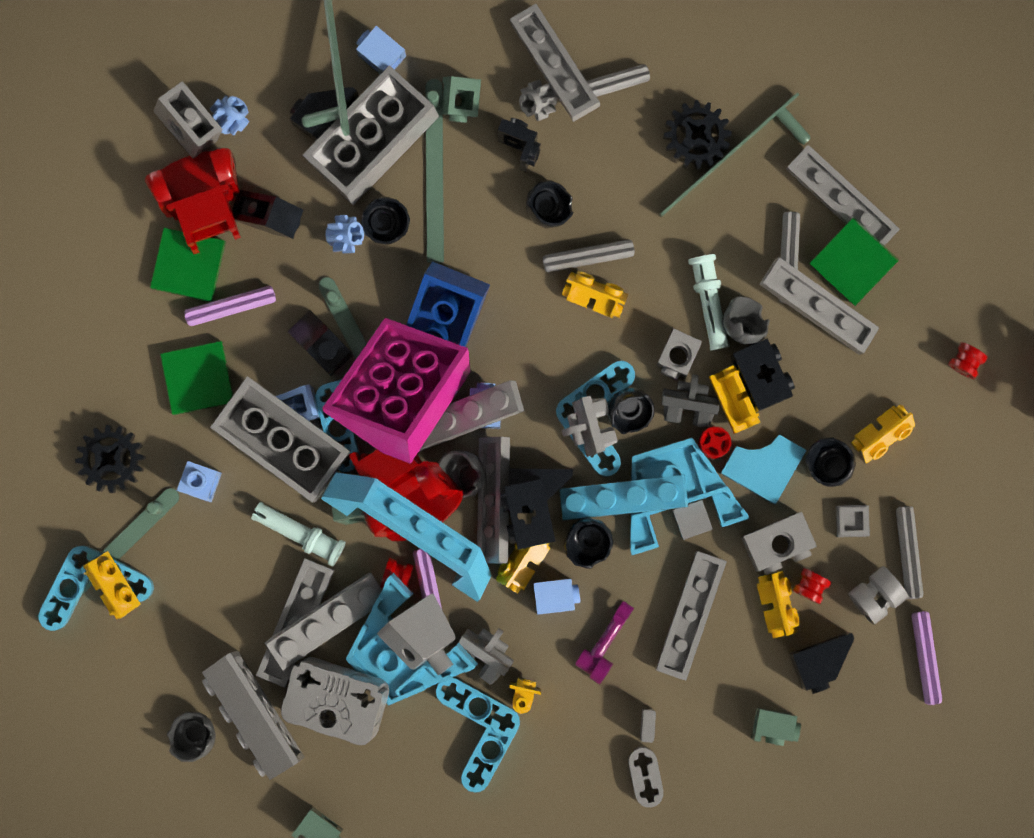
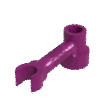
[575,601,634,685]

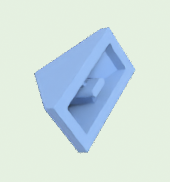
[276,384,320,421]

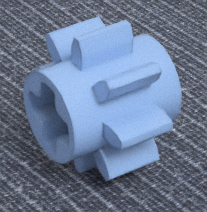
[210,95,250,135]
[325,215,364,254]

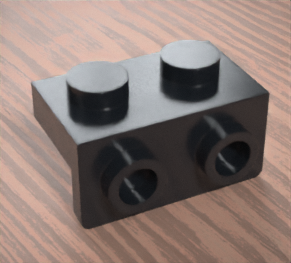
[498,118,541,172]

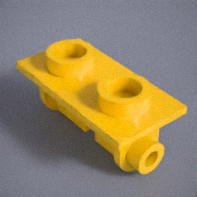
[562,271,629,318]
[709,365,760,434]
[851,404,915,464]
[495,543,550,594]
[83,551,141,620]
[756,571,799,638]
[509,678,541,714]

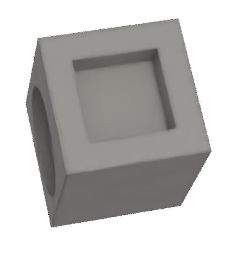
[656,329,702,380]

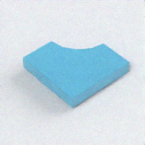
[720,435,806,505]

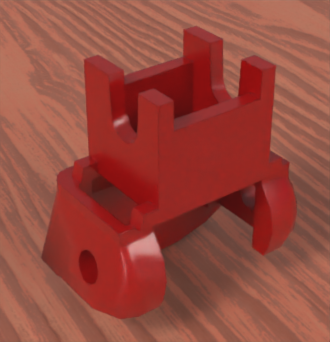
[144,148,241,254]
[349,449,463,541]

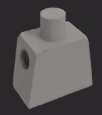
[377,593,455,676]

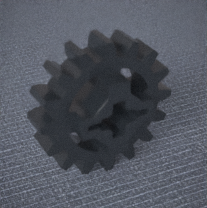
[663,100,732,170]
[75,425,146,493]

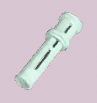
[688,254,730,351]
[251,502,346,567]

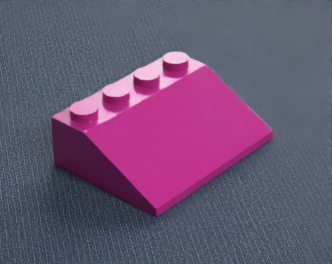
[323,318,471,464]

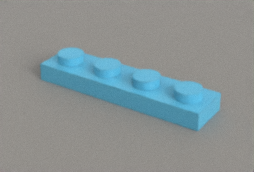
[560,475,688,520]

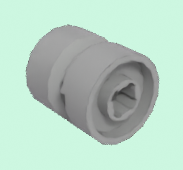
[848,566,909,625]

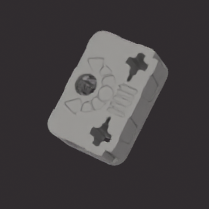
[281,657,389,746]

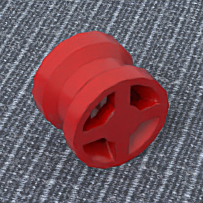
[948,342,988,380]
[698,426,731,459]
[380,558,414,588]
[792,568,832,605]

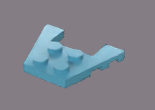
[630,438,749,556]
[346,573,478,706]

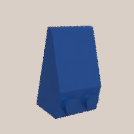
[406,261,490,347]

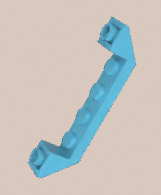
[321,472,492,602]

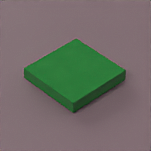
[810,217,899,306]
[150,228,226,302]
[160,341,233,415]

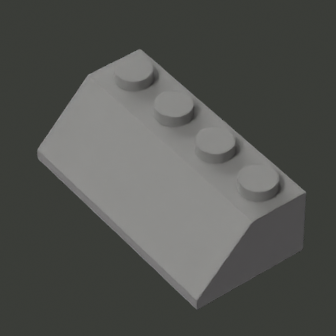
[303,65,439,206]
[210,376,350,503]
[202,651,305,780]

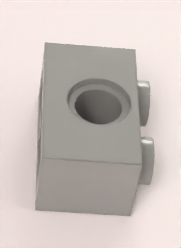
[153,81,223,159]
[741,512,817,575]

